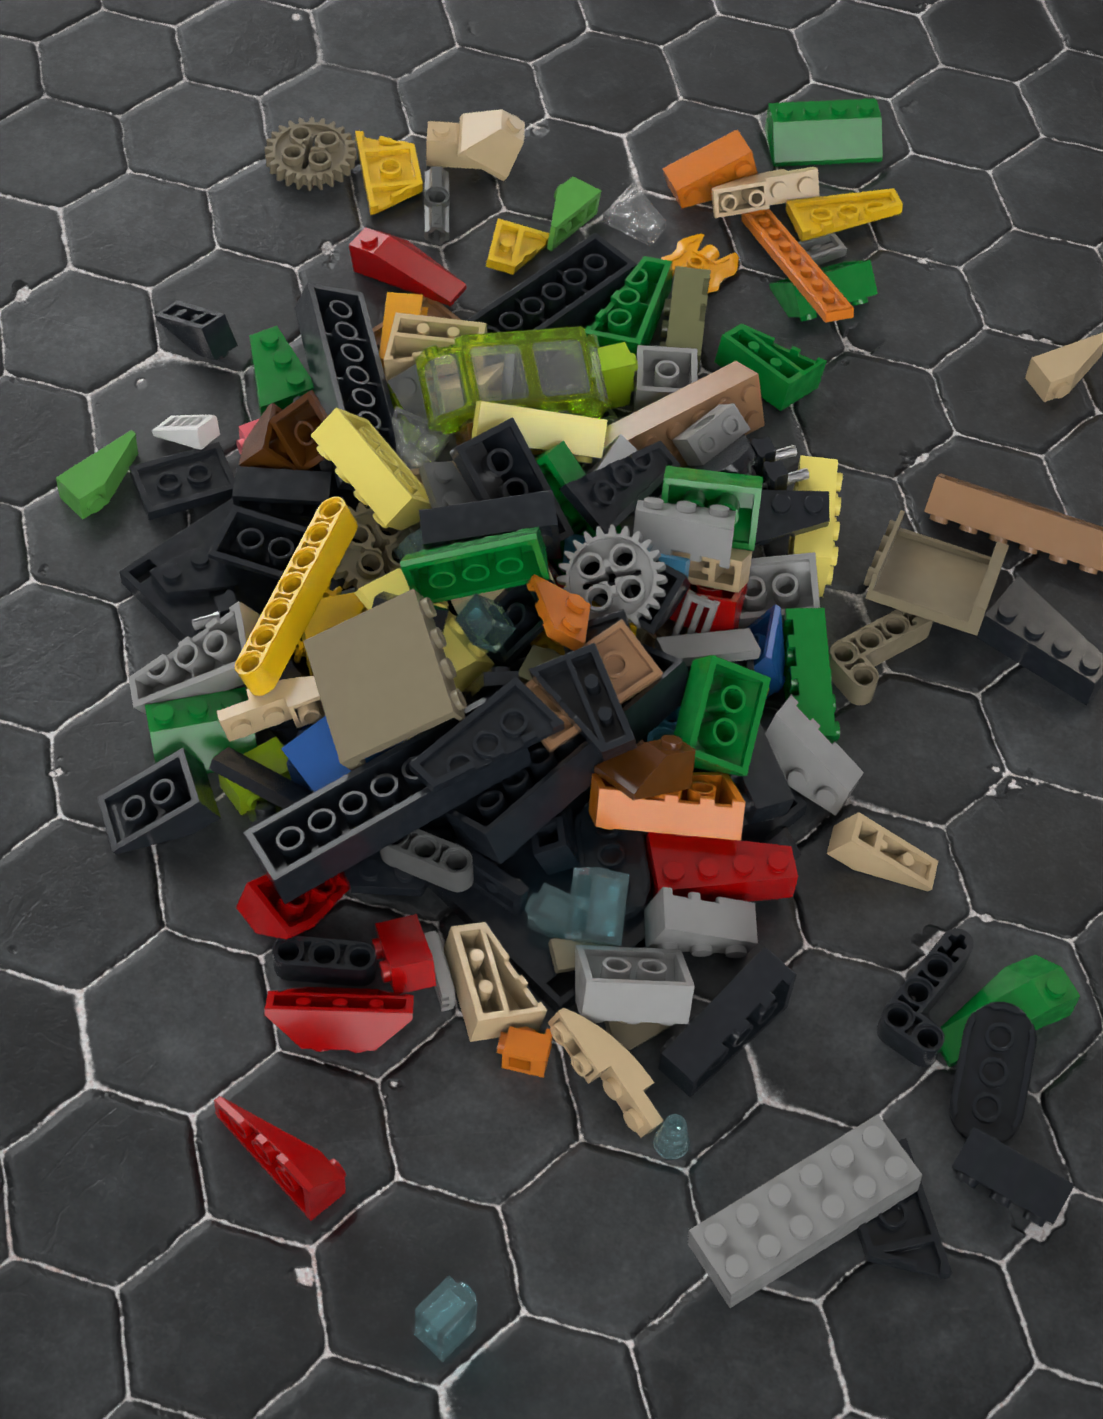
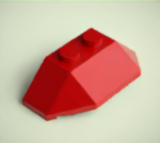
[265,987,414,1053]

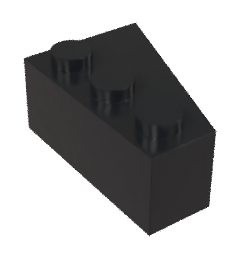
[529,642,637,761]

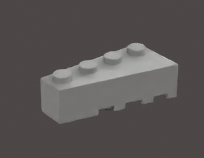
[128,601,259,714]

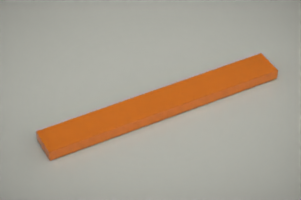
[741,209,854,323]

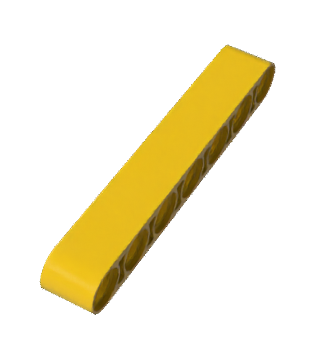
[234,497,358,696]

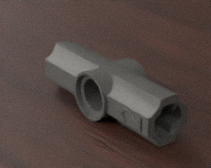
[424,166,450,245]

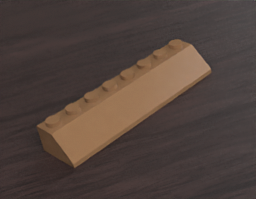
[924,473,1103,575]

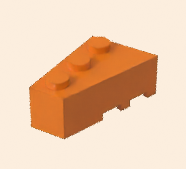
[662,129,758,208]

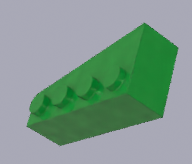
[582,256,672,359]
[782,608,840,744]

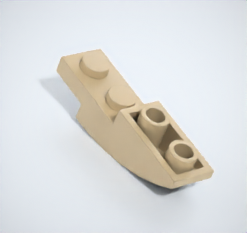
[712,167,820,218]
[216,676,326,742]
[548,1008,664,1138]

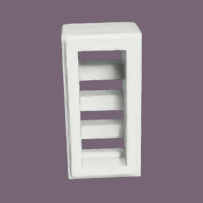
[152,415,220,450]

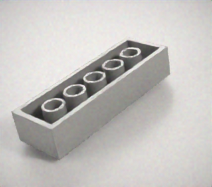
[688,1114,922,1308]

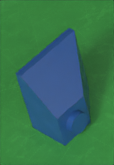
[747,604,785,699]

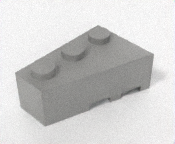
[633,497,736,569]
[765,695,864,816]
[644,887,758,958]

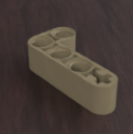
[829,609,933,705]

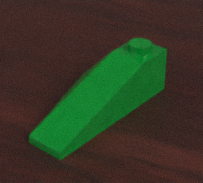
[940,955,1080,1067]

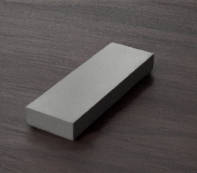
[654,628,761,666]

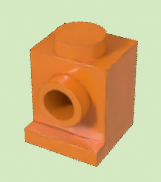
[497,1026,553,1078]

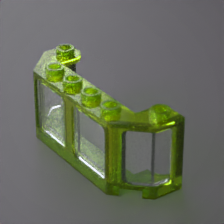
[415,327,612,434]

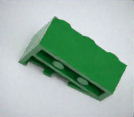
[714,323,827,411]
[249,325,315,417]

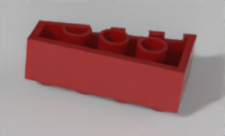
[646,832,798,902]

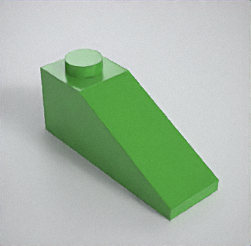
[547,176,601,251]
[56,430,139,519]

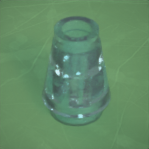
[653,1114,690,1160]

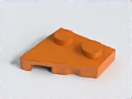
[527,574,591,651]

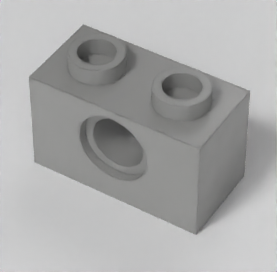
[672,403,751,466]

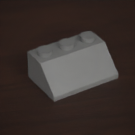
[738,552,820,629]
[575,945,695,1026]

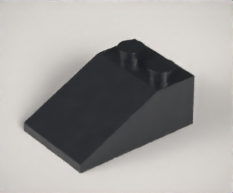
[97,748,221,855]

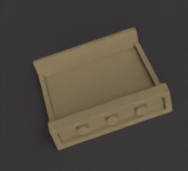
[863,510,1009,636]
[303,589,467,771]

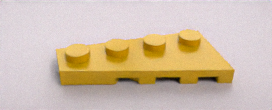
[786,188,903,242]

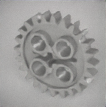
[557,524,668,629]

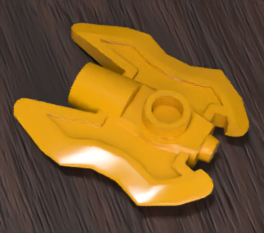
[661,234,739,293]

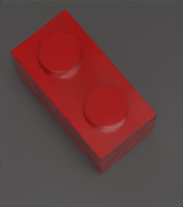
[371,914,436,996]

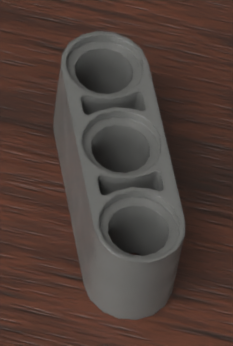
[380,829,474,892]

